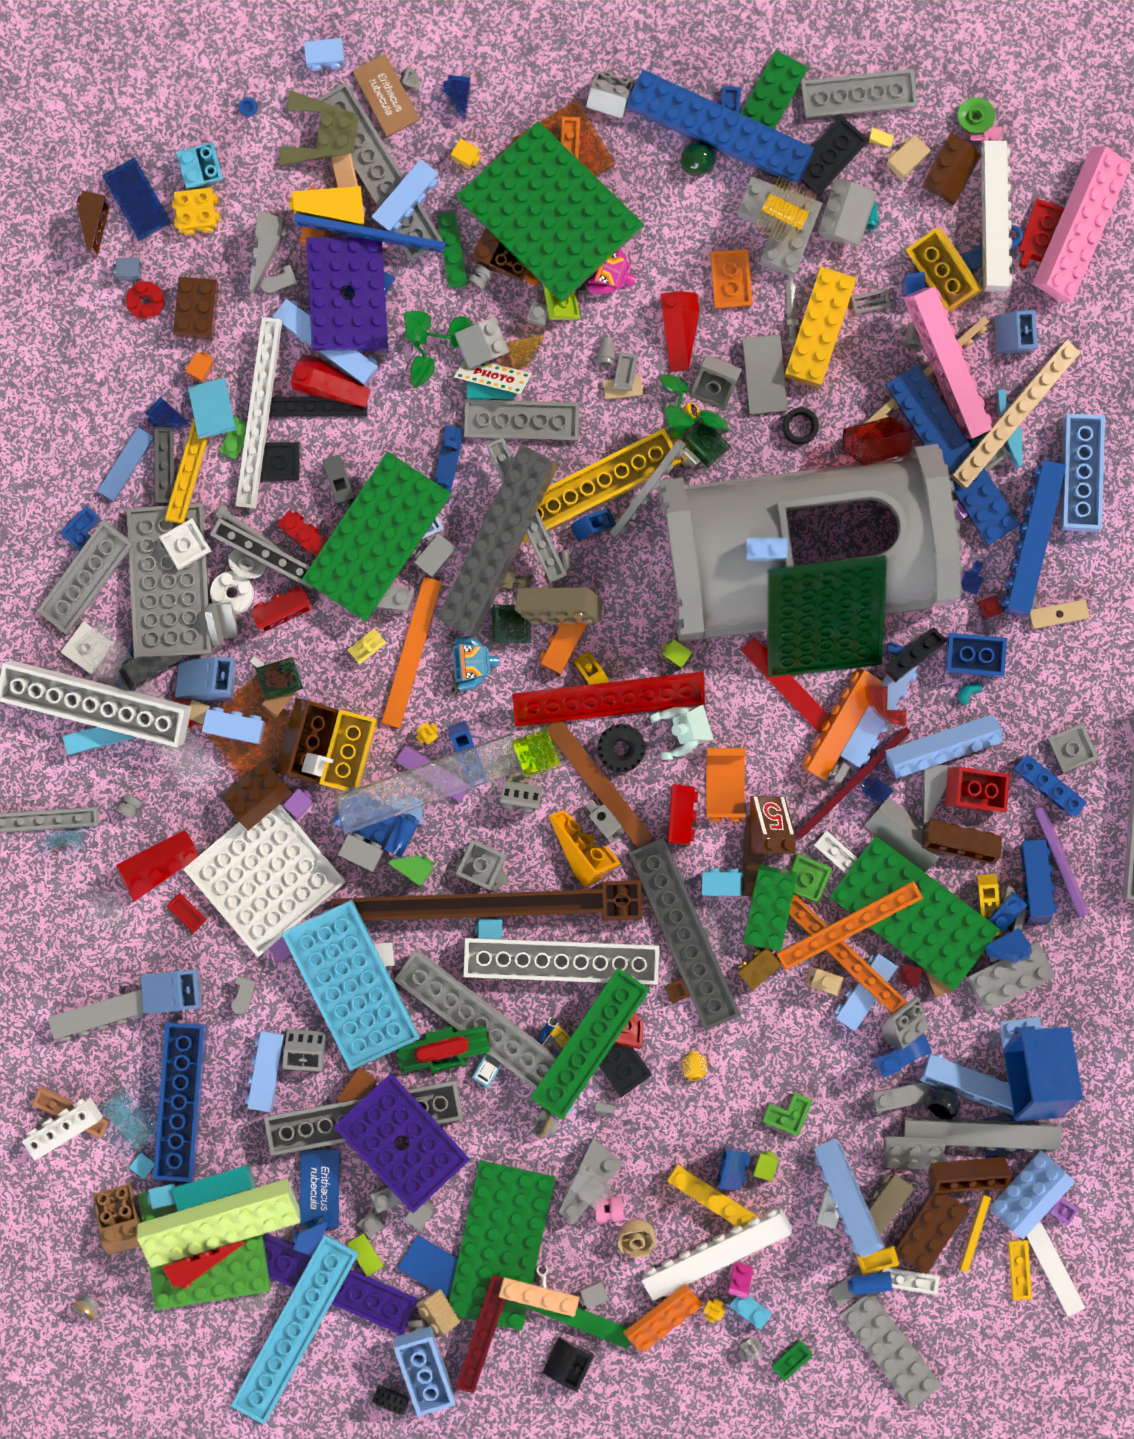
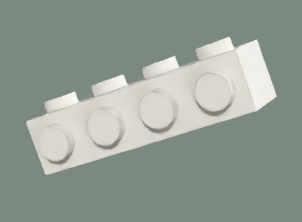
[22,1098,103,1161]

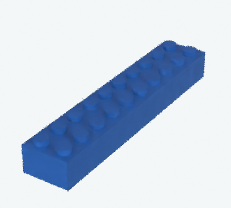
[626,70,814,187]

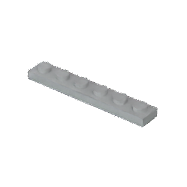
[610,440,686,537]

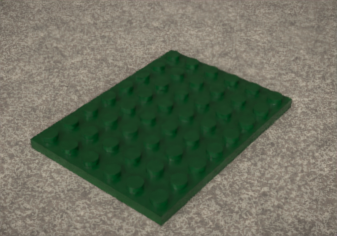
[767,555,887,677]

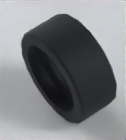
[782,407,819,445]

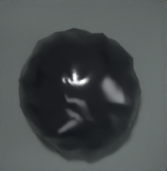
[925,1087,961,1120]

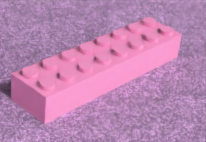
[1032,146,1132,301]
[903,287,992,439]

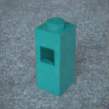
[467,381,517,401]

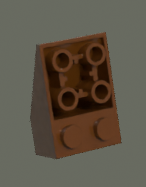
[471,228,528,282]

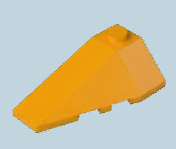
[549,810,621,888]

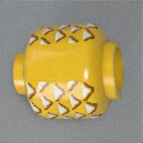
[681,1051,708,1081]

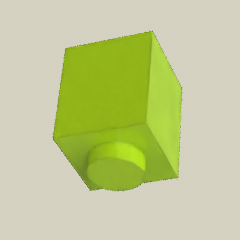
[662,639,692,669]
[752,1150,779,1182]

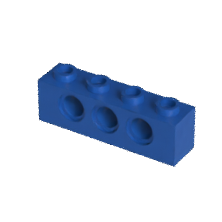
[1012,754,1087,818]

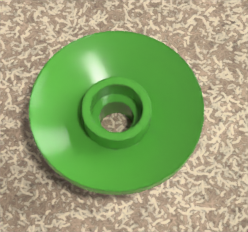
[957,97,995,134]

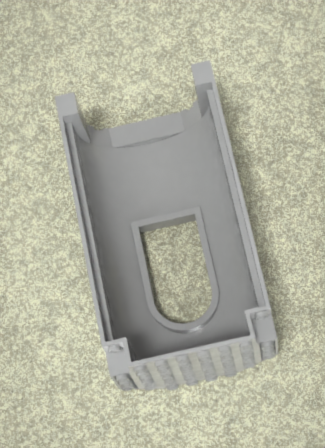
[657,444,963,643]

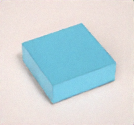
[129,1152,154,1179]

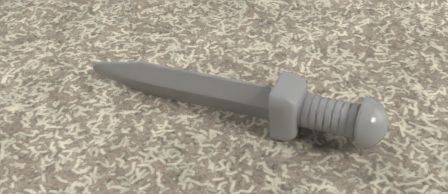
[785,279,799,344]

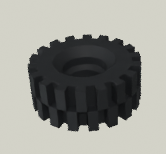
[597,724,646,773]

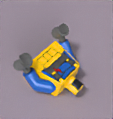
[538,1013,570,1057]

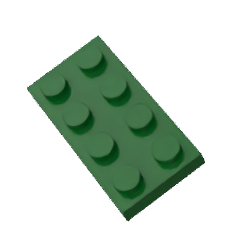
[740,50,809,129]

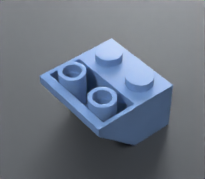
[994,310,1038,354]

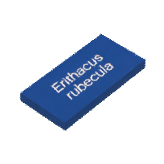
[300,1149,340,1228]

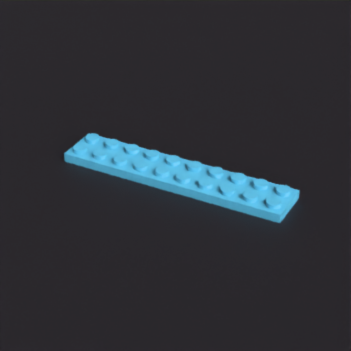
[231,1234,359,1425]

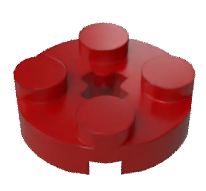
[126,281,165,320]

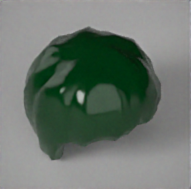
[680,143,716,176]

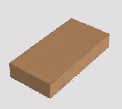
[261,683,298,718]

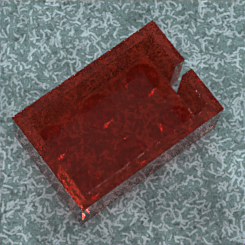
[842,416,913,465]

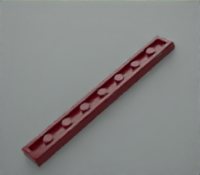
[796,727,911,839]

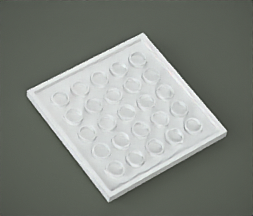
[183,804,346,957]

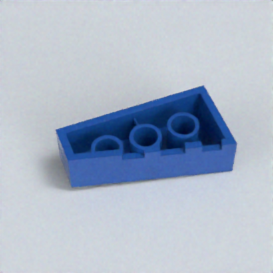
[1020,840,1057,925]

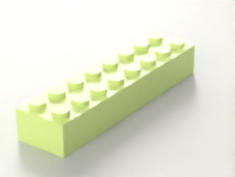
[137,1179,300,1268]

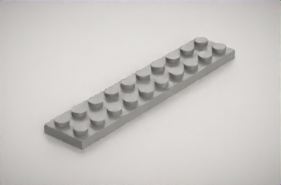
[316,82,443,262]
[394,949,557,1089]

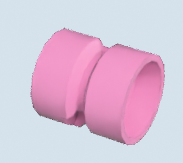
[595,1196,624,1223]

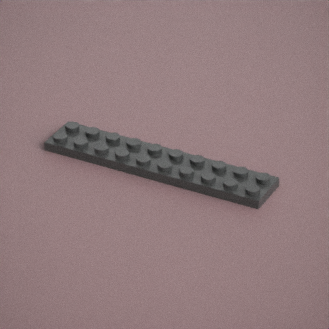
[629,837,741,1031]

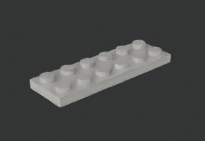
[801,69,918,120]
[464,399,579,442]
[37,520,134,635]
[839,1294,942,1410]

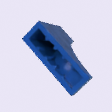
[871,1035,932,1078]

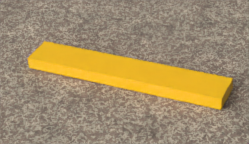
[165,418,209,525]

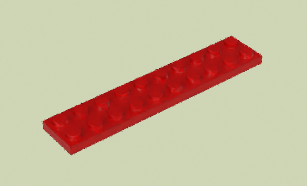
[512,671,705,727]

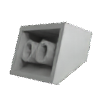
[818,179,877,246]

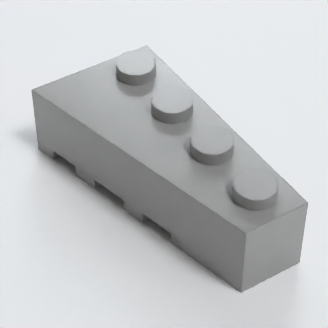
[329,584,415,613]
[559,1138,623,1224]

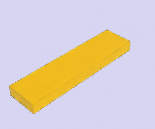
[958,1194,991,1272]

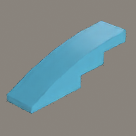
[995,390,1023,468]
[62,727,137,755]

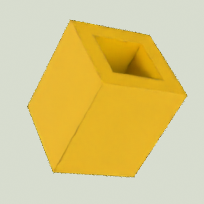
[451,138,482,170]

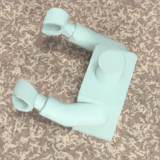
[650,705,714,760]

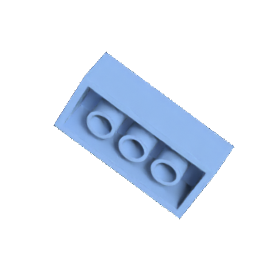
[989,1151,1076,1239]
[394,1326,455,1416]

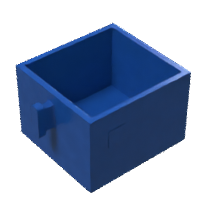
[1003,1026,1084,1121]

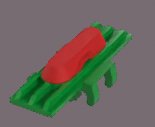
[396,1025,491,1075]

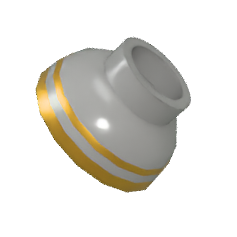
[534,1110,558,1138]
[72,1296,99,1322]

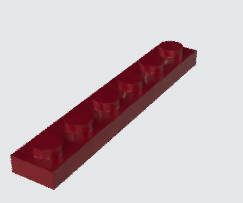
[455,1274,505,1394]

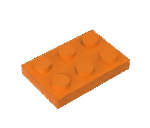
[710,249,753,309]

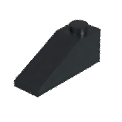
[118,656,183,691]

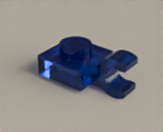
[960,560,983,596]

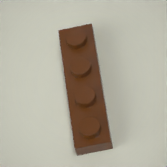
[741,819,763,897]

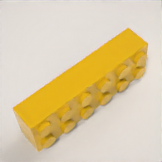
[784,266,857,389]

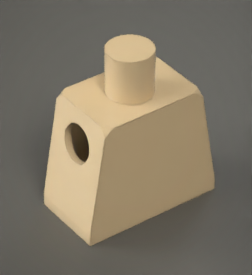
[804,967,845,997]

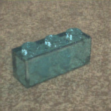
[100,1091,157,1152]

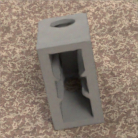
[586,800,625,844]

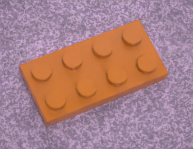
[624,1283,703,1353]

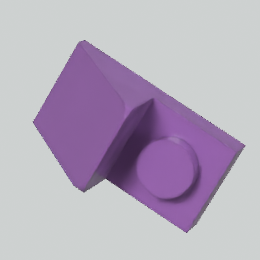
[1048,1197,1078,1225]

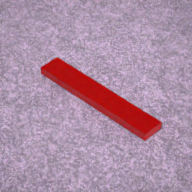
[740,637,830,733]

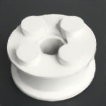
[210,571,254,614]

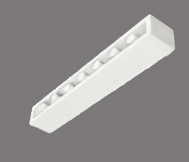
[981,140,1012,292]
[642,1208,792,1301]

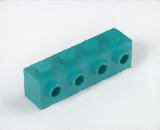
[171,1165,256,1211]

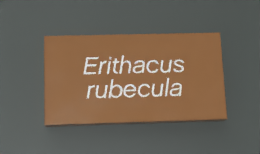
[352,54,420,138]

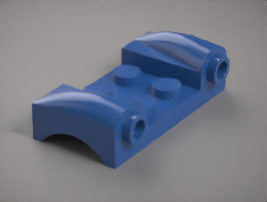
[332,786,419,858]

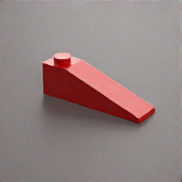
[660,291,700,372]
[290,354,371,408]
[163,1240,246,1289]

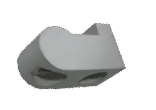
[261,265,299,296]
[231,976,257,1014]

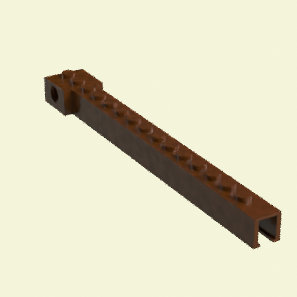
[331,880,642,921]

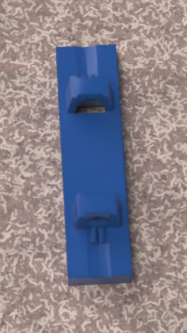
[434,425,464,504]

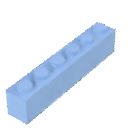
[272,299,378,386]
[840,667,918,768]
[886,714,1003,779]
[920,1054,1030,1122]
[814,1139,884,1257]

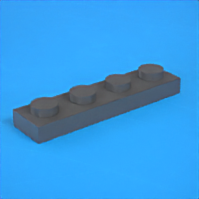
[154,427,174,504]

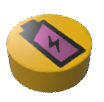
[682,402,701,419]

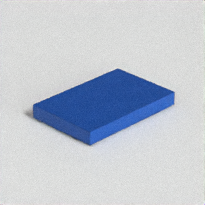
[398,1235,458,1299]

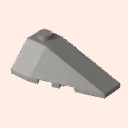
[249,211,287,294]

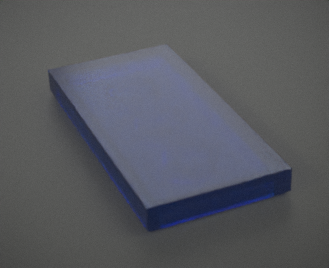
[102,157,172,241]

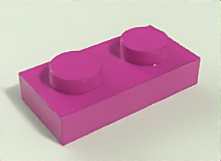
[728,1262,753,1299]

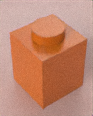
[185,352,215,383]

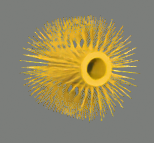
[755,179,816,245]

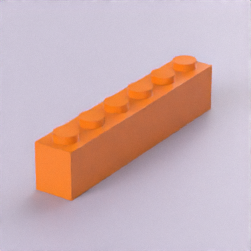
[800,669,883,781]

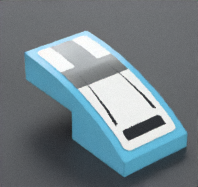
[471,1053,502,1089]

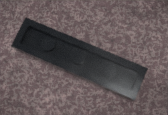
[882,627,947,683]

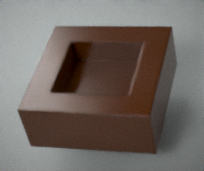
[664,978,690,1004]

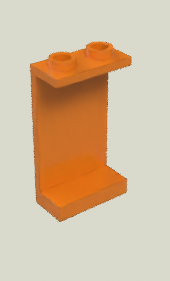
[706,748,746,822]

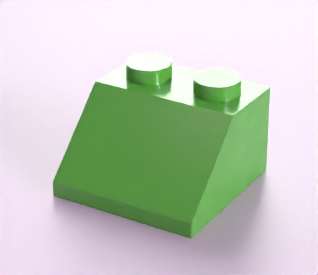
[388,856,435,887]

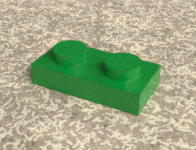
[771,1339,813,1381]

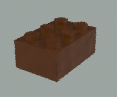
[173,277,219,340]
[220,760,293,831]

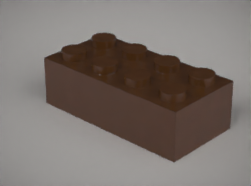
[275,698,339,784]
[894,1189,969,1274]

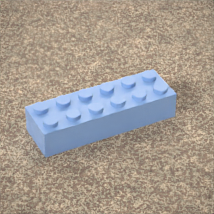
[1059,414,1105,532]

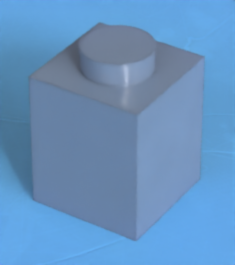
[113,257,141,281]

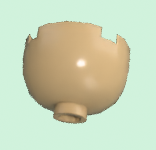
[618,1219,657,1258]

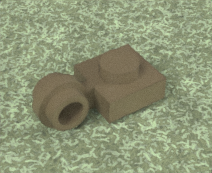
[501,569,531,590]

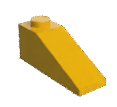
[977,874,1003,936]

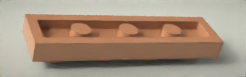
[32,1086,111,1139]

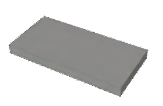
[742,335,788,415]

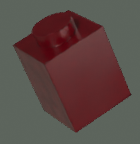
[896,963,923,988]

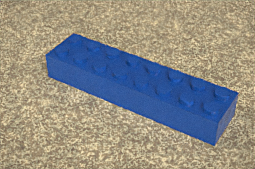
[1000,460,1066,618]
[153,1022,207,1182]

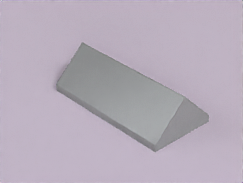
[864,796,942,872]

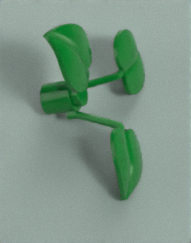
[403,310,473,387]
[660,374,730,439]

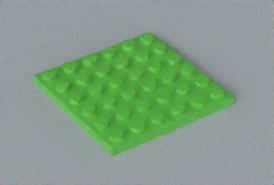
[138,1174,271,1310]

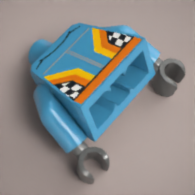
[444,635,499,695]

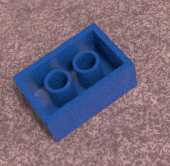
[944,633,1007,678]

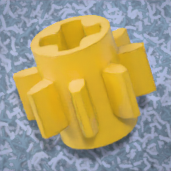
[416,722,439,745]
[702,1298,726,1323]

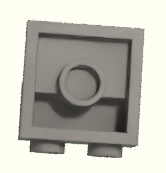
[455,839,507,891]

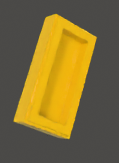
[856,1246,900,1274]

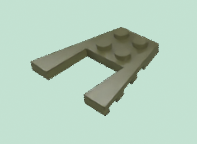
[279,90,359,166]

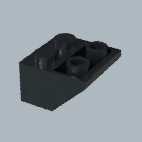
[542,1337,594,1393]

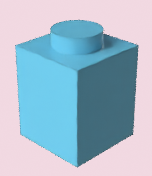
[475,919,503,939]
[147,1183,176,1209]

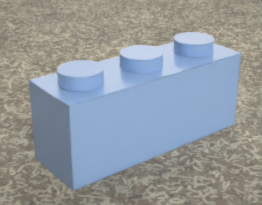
[202,707,265,745]

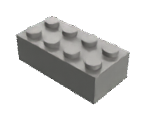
[966,942,1056,1011]

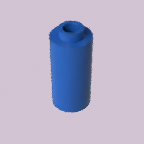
[847,1271,892,1296]

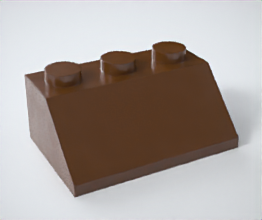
[921,133,981,205]

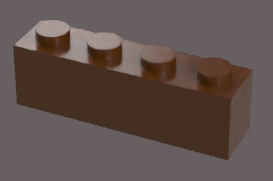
[921,819,1002,865]
[928,1157,1012,1194]

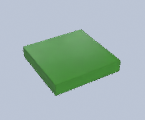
[790,853,833,903]

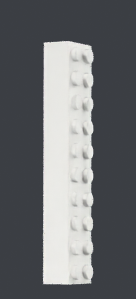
[0,660,191,747]
[464,938,659,985]

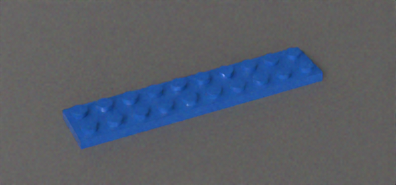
[885,364,1020,546]

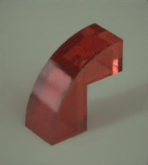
[865,686,907,726]

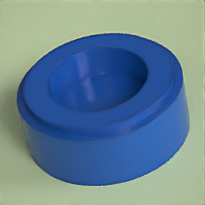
[239,97,258,117]

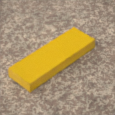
[1008,1240,1032,1300]

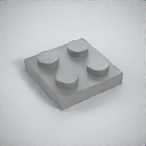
[1047,723,1098,774]

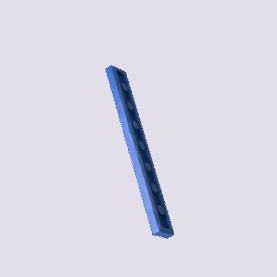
[294,213,446,253]

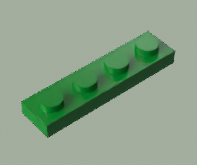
[437,211,468,289]

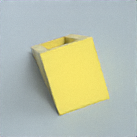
[869,127,894,147]

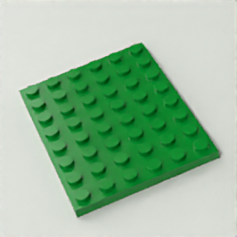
[456,121,644,303]

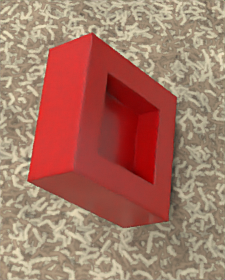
[978,595,1002,620]

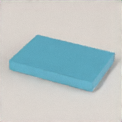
[188,378,236,439]

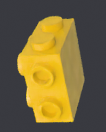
[172,187,221,236]

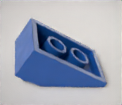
[716,1146,751,1190]

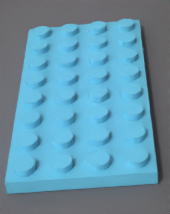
[281,899,420,1071]

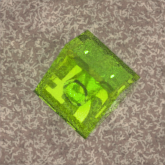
[511,728,561,778]

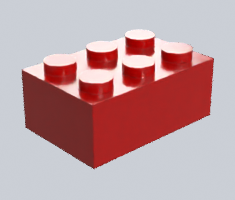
[945,766,1010,813]

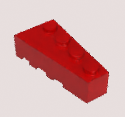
[116,830,199,903]

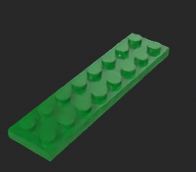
[530,968,650,1120]

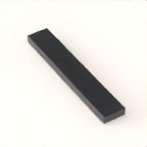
[269,397,368,417]

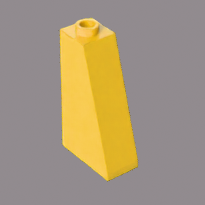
[289,186,364,226]

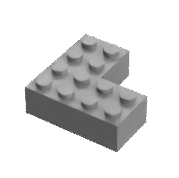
[737,176,822,278]

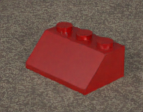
[251,585,314,633]
[667,784,698,845]

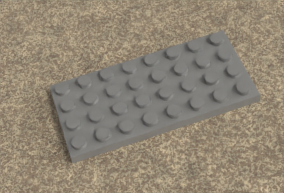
[127,503,212,659]

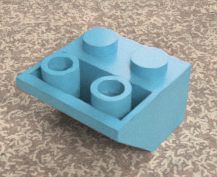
[177,142,223,190]

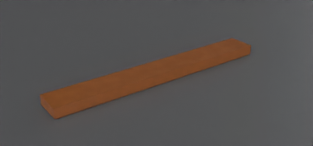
[544,721,654,848]

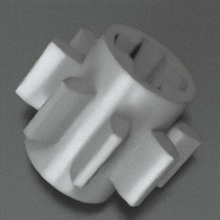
[738,1337,762,1362]

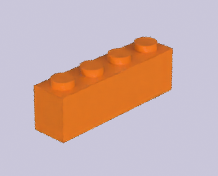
[539,622,587,676]

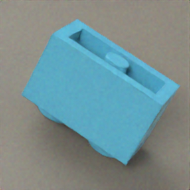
[702,868,744,896]
[728,1294,772,1330]

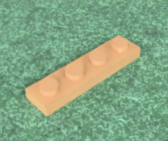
[499,1277,579,1317]

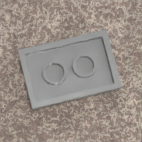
[882,1136,945,1170]

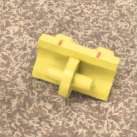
[348,628,387,665]

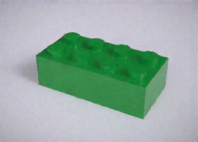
[743,864,797,951]

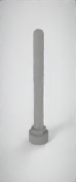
[214,505,296,559]

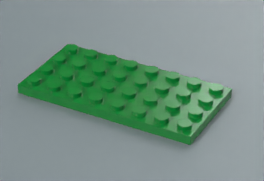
[302,451,452,622]
[829,836,1000,991]
[448,1160,555,1331]

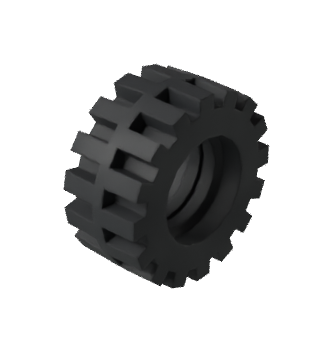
[372,1386,410,1415]

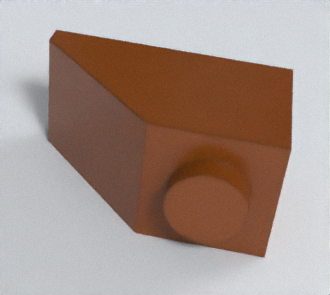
[337,1067,379,1102]

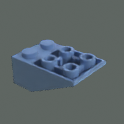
[175,657,237,702]
[141,969,202,1014]

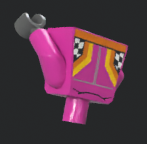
[577,249,636,295]

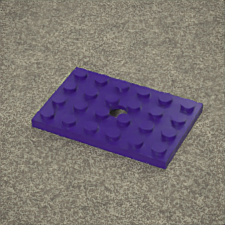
[306,237,388,351]
[333,1073,471,1213]

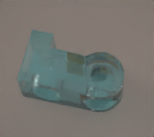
[46,830,85,850]

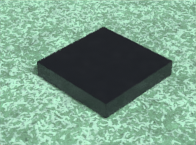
[261,442,300,481]

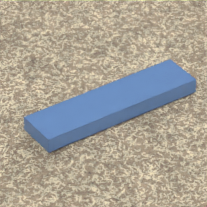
[98,427,154,502]

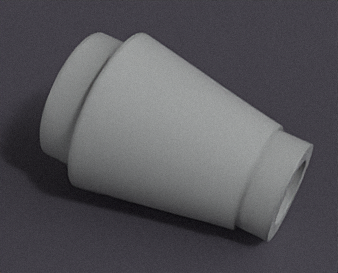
[597,337,616,367]

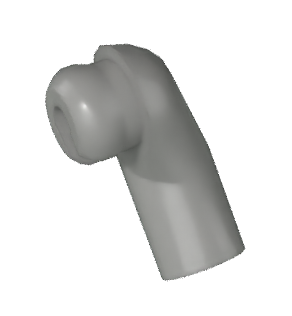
[559,551,571,573]

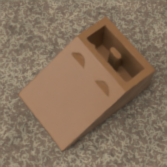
[93,1183,141,1255]

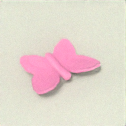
[964,126,1003,143]

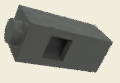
[322,455,355,507]

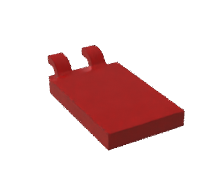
[1018,198,1065,271]

